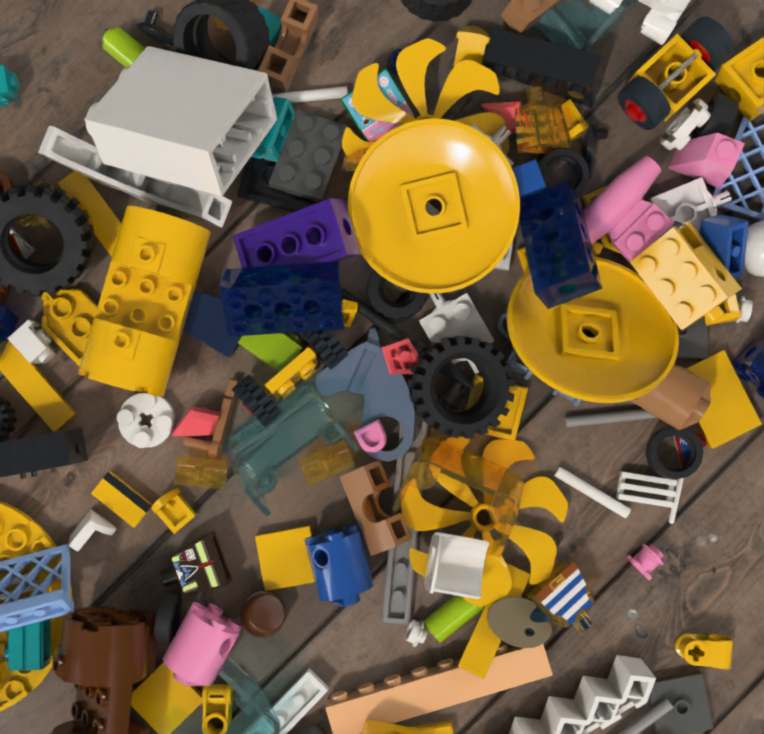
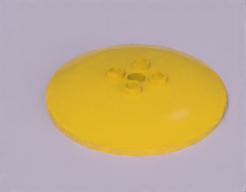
[348,118,520,293]
[506,255,679,403]

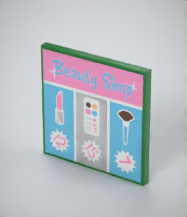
[340,68,416,142]

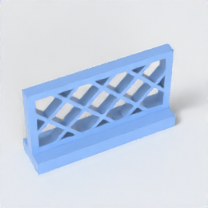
[712,112,764,221]
[0,544,74,632]

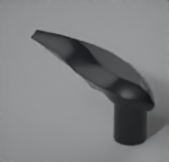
[137,10,175,46]
[582,125,608,179]

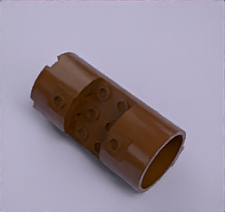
[49,606,157,734]

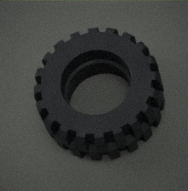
[0,183,95,297]

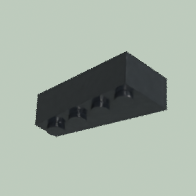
[483,28,603,108]

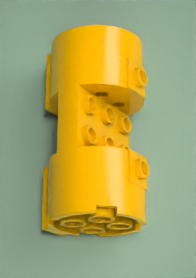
[78,206,211,397]

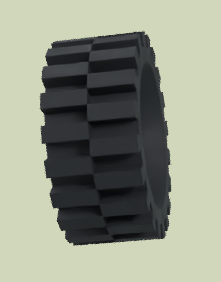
[408,336,515,439]

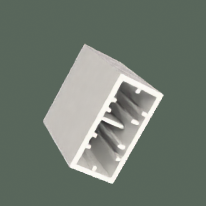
[84,46,277,197]

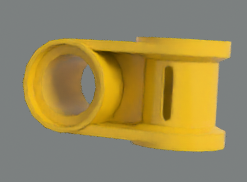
[674,633,733,669]
[202,681,234,734]

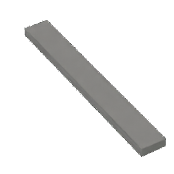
[382,404,428,625]

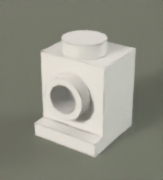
[7,319,56,364]

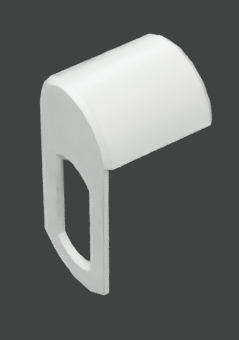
[424,532,490,599]

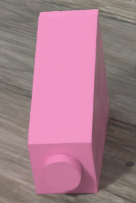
[668,133,745,189]

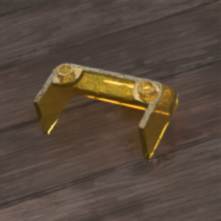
[391,437,524,558]

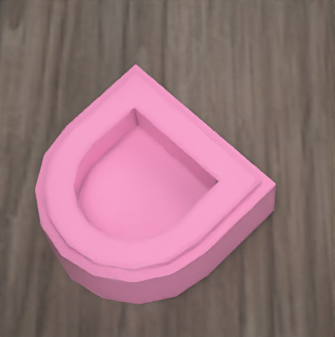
[354,419,387,453]

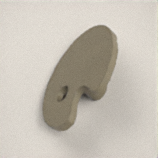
[487,597,552,648]

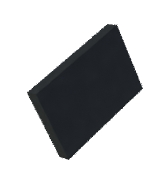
[237,157,317,212]

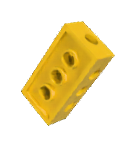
[715,37,764,122]

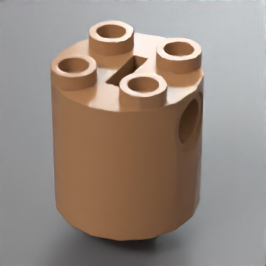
[630,363,711,430]

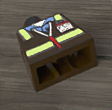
[160,531,232,594]

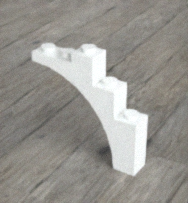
[38,126,233,228]

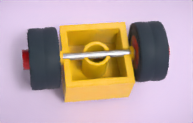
[618,17,734,130]

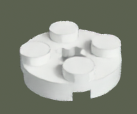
[660,98,711,150]
[117,393,175,448]

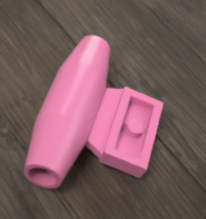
[565,156,674,262]

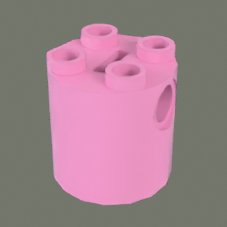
[163,602,243,686]

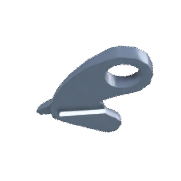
[315,328,416,462]

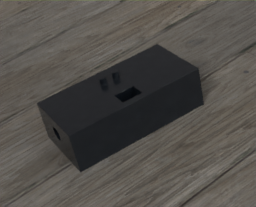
[0,428,88,479]

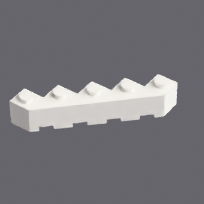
[509,655,656,734]

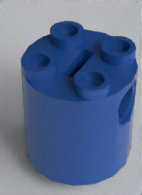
[304,524,374,607]

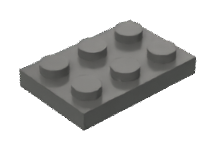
[269,109,349,203]

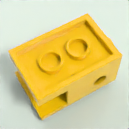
[630,221,742,330]

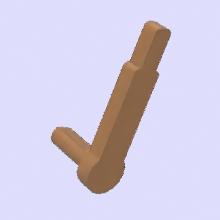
[183,378,240,459]

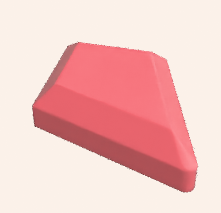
[481,102,530,137]
[382,338,420,374]
[172,406,220,436]

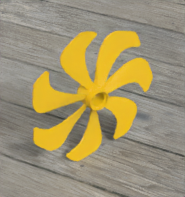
[342,38,510,207]
[400,437,568,607]

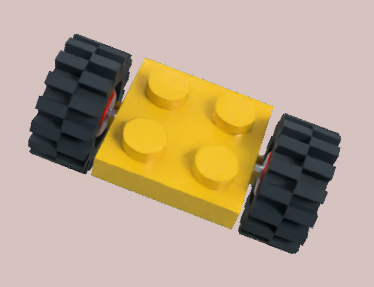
[231,317,348,428]

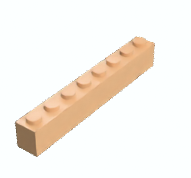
[325,634,553,734]

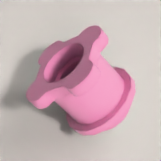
[626,543,664,581]

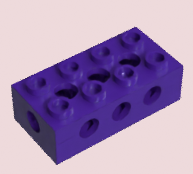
[232,198,361,284]

